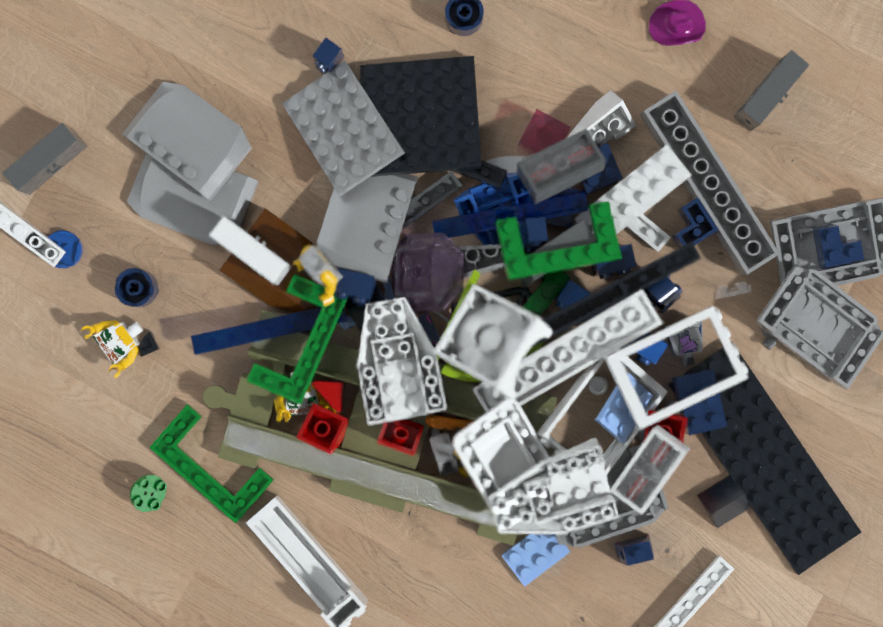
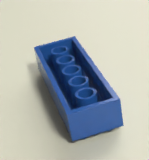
[554,280,668,365]

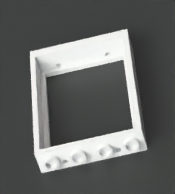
[604,306,748,429]
[537,349,668,475]

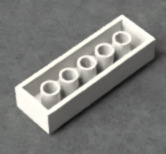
[574,145,691,243]

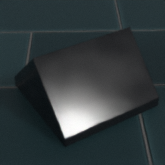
[697,475,750,528]

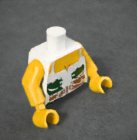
[80,320,143,378]
[274,372,335,422]

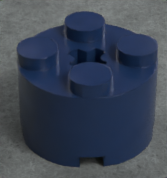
[445,0,484,36]
[115,268,159,307]
[643,275,683,313]

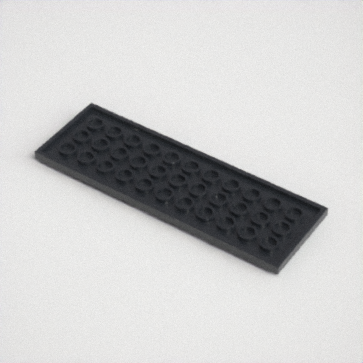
[668,341,861,575]

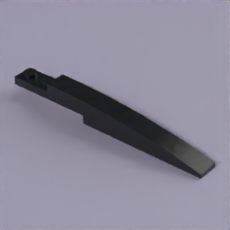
[529,241,702,349]

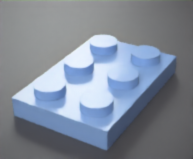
[595,373,653,443]
[501,534,570,587]

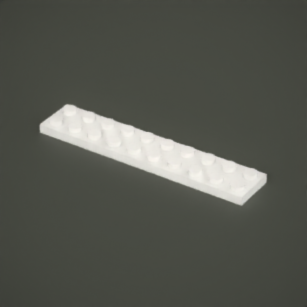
[472,289,662,413]

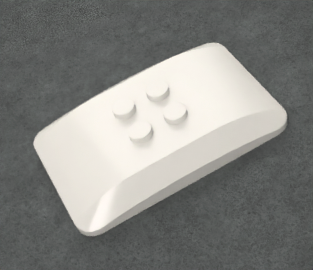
[453,398,550,515]

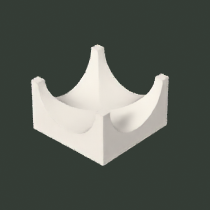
[433,284,553,400]

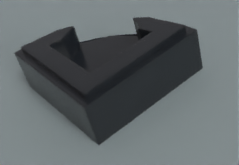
[139,332,159,357]

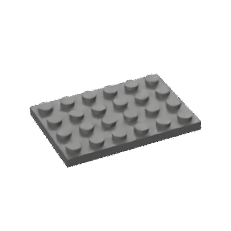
[282,61,405,196]

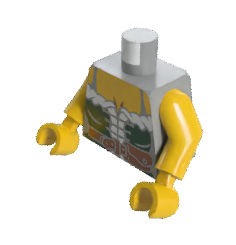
[293,245,343,306]

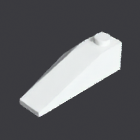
[567,90,636,146]

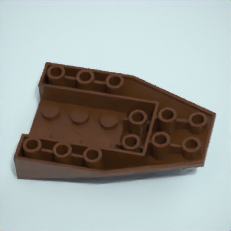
[219,208,324,320]

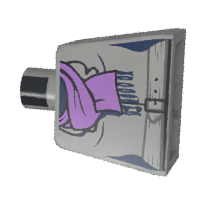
[663,321,703,366]

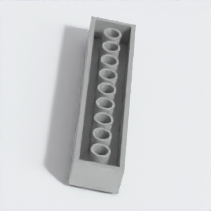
[640,91,780,276]

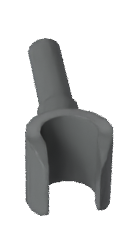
[761,328,776,350]

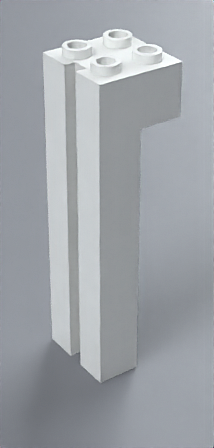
[246,495,368,627]

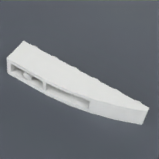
[0,200,66,267]

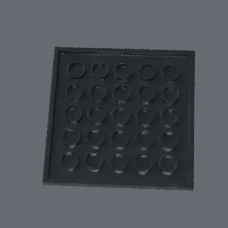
[360,56,482,177]

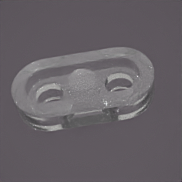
[712,281,752,299]

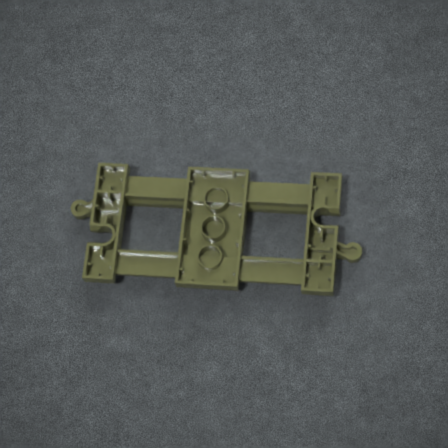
[203,310,557,546]

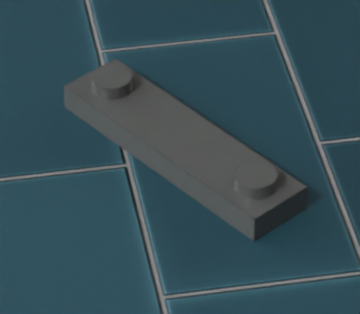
[402,171,463,230]

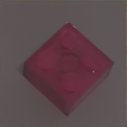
[517,109,570,161]

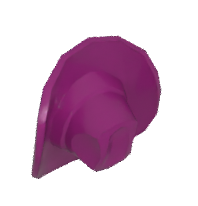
[649,0,706,46]

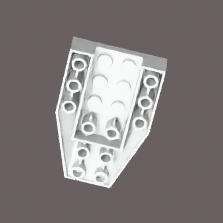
[357,297,446,426]
[489,438,619,534]

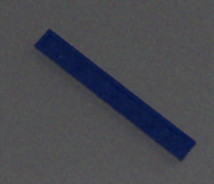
[432,191,589,241]
[191,307,347,355]

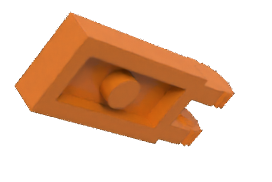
[425,415,476,430]

